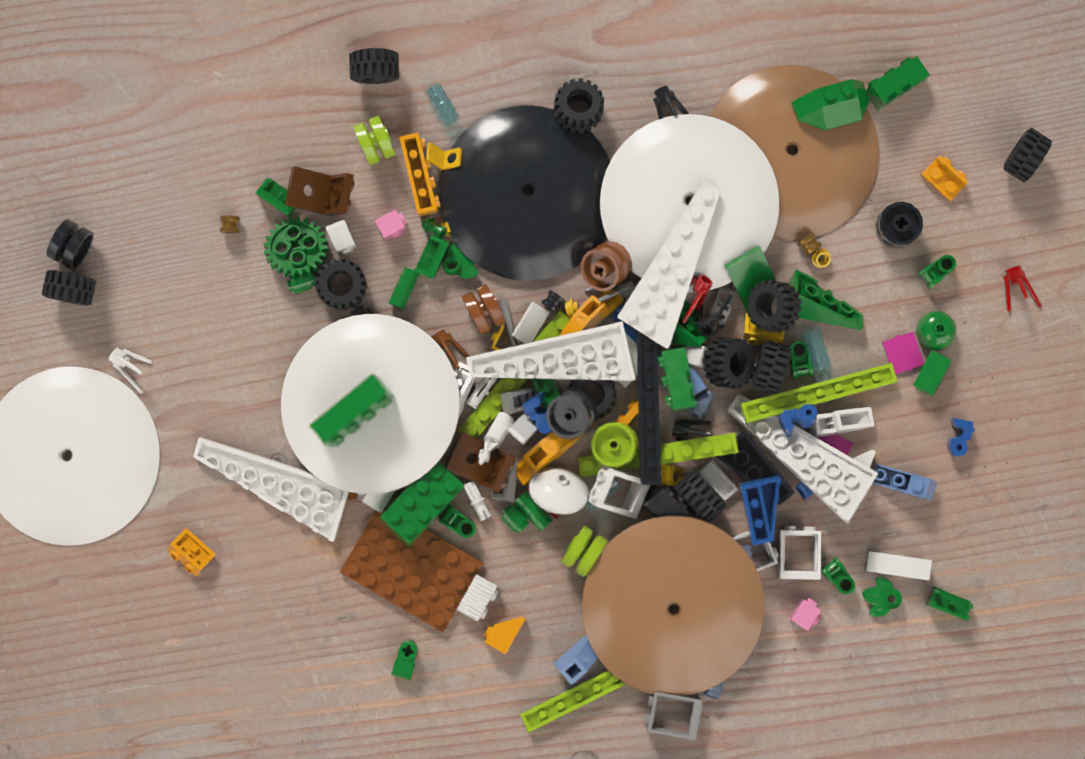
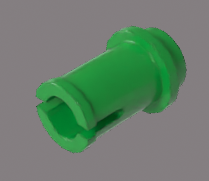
[421,217,447,239]

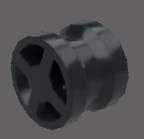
[541,290,566,314]

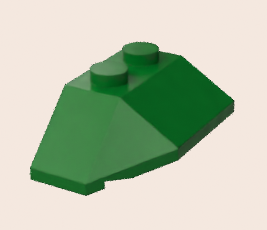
[791,79,870,131]
[671,300,707,347]

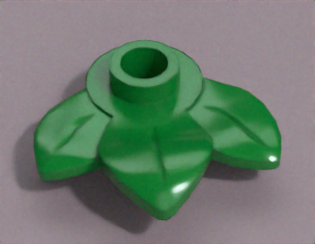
[442,243,478,279]
[862,577,902,617]

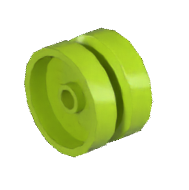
[353,115,396,166]
[591,422,639,467]
[561,526,608,577]

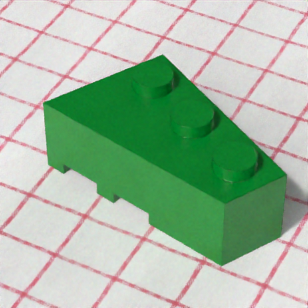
[866,56,930,111]
[658,347,697,412]

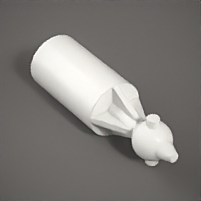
[479,412,514,465]

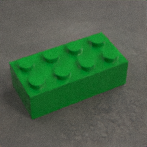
[309,373,395,447]
[380,462,465,547]

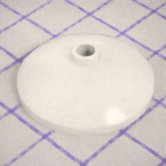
[529,467,589,514]

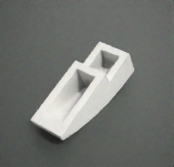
[809,407,875,437]
[866,551,932,580]

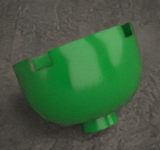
[916,311,957,351]

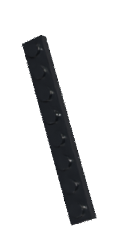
[636,330,661,485]

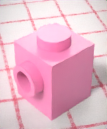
[375,209,407,240]
[789,598,821,631]

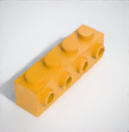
[399,132,441,217]

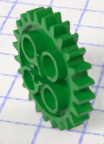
[263,216,329,279]

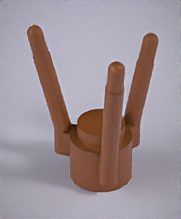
[431,329,471,369]

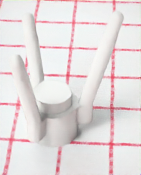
[109,347,152,394]

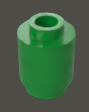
[286,271,316,295]
[501,504,530,534]

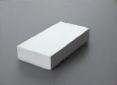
[512,302,550,344]
[697,459,739,501]

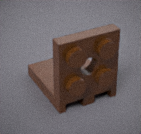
[285,166,354,216]
[445,432,515,493]

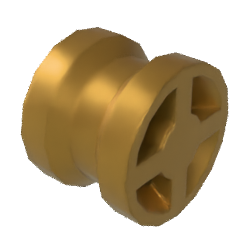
[220,215,240,234]
[797,233,822,257]

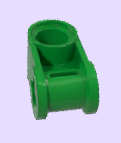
[917,255,956,289]
[789,341,813,380]
[438,505,477,538]
[821,556,855,595]
[391,640,418,681]

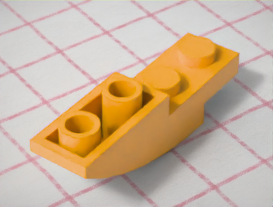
[560,289,623,336]
[516,432,586,486]

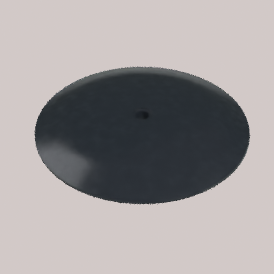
[439,105,610,281]

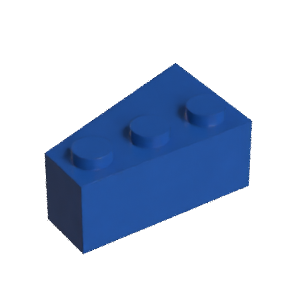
[739,475,781,546]

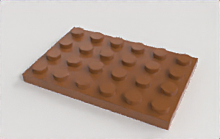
[340,506,484,633]

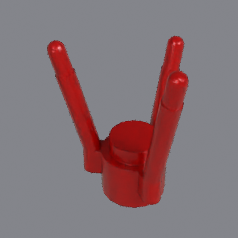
[1003,266,1042,312]
[682,275,713,323]

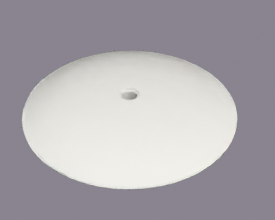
[600,114,779,292]
[281,314,460,494]
[0,367,160,546]

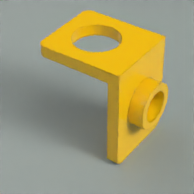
[426,142,462,170]
[490,324,506,351]
[661,464,684,486]

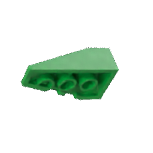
[789,269,863,330]

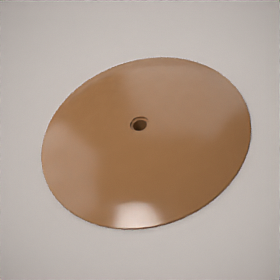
[710,65,879,241]
[582,516,764,696]

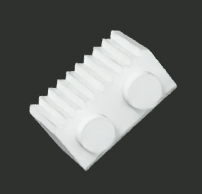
[457,574,499,622]

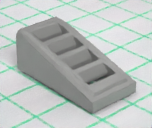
[500,386,542,414]
[491,461,517,503]

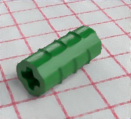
[388,267,420,310]
[514,490,553,532]

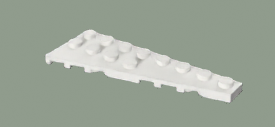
[617,181,721,349]
[466,322,636,381]
[728,393,878,523]
[193,437,349,542]

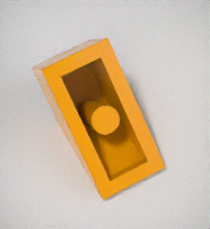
[484,616,525,654]

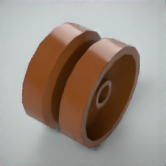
[581,241,632,291]
[461,284,506,336]

